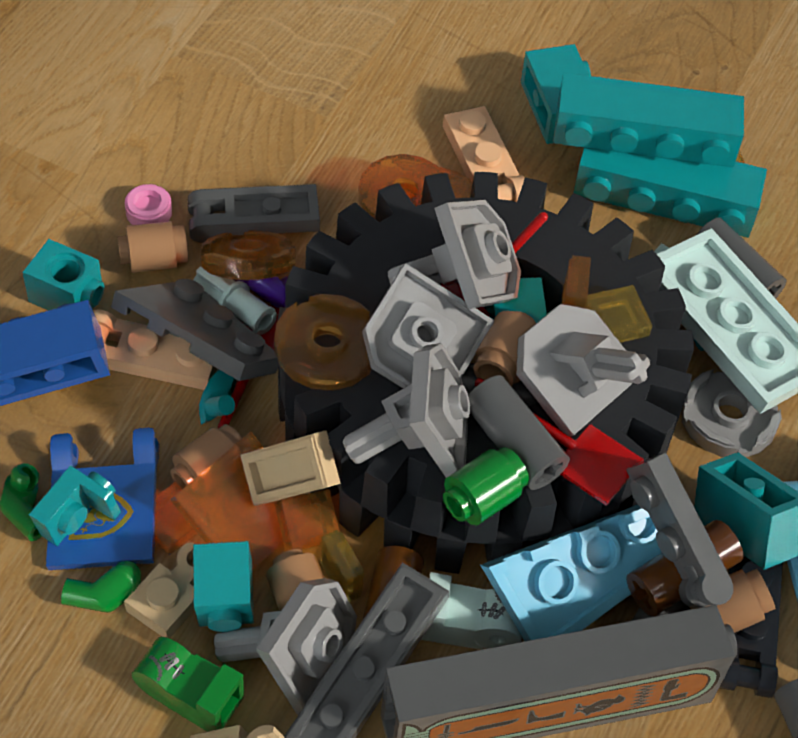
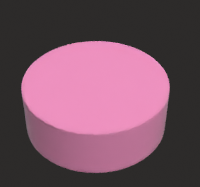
[125,184,172,225]

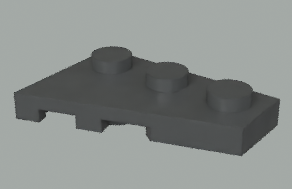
[111,279,278,381]

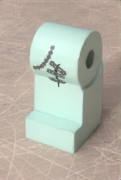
[421,572,522,650]

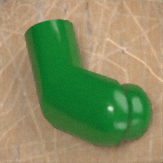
[0,463,42,541]
[61,561,142,613]

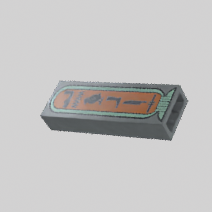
[381,605,737,738]

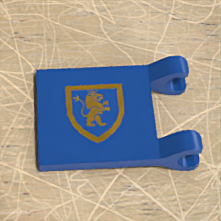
[46,427,160,570]

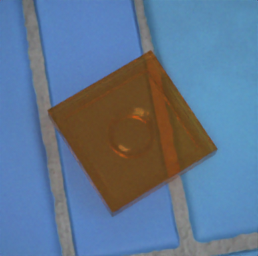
[170,432,318,570]

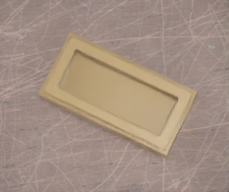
[240,431,341,506]

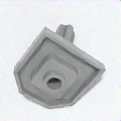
[388,200,521,309]
[362,263,495,389]
[516,304,650,437]
[343,343,470,478]
[214,578,357,715]

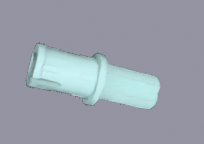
[193,265,277,335]

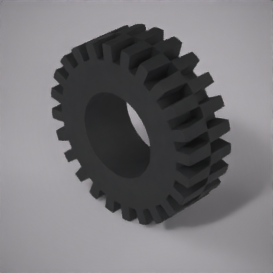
[278,172,694,574]

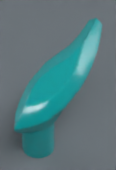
[199,370,237,425]

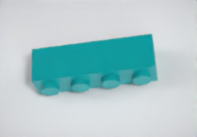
[553,72,744,167]
[573,147,767,238]

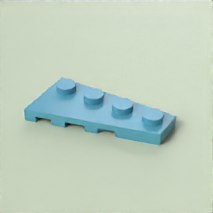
[480,505,662,641]

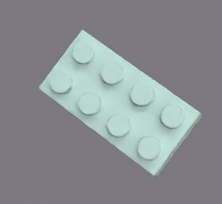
[657,228,798,414]

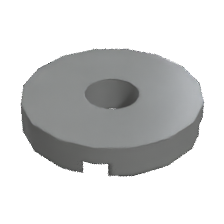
[681,369,782,457]

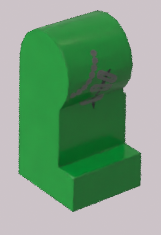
[131,636,244,732]

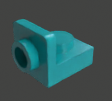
[29,465,121,546]

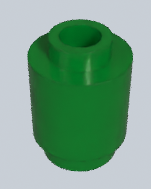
[443,447,529,526]

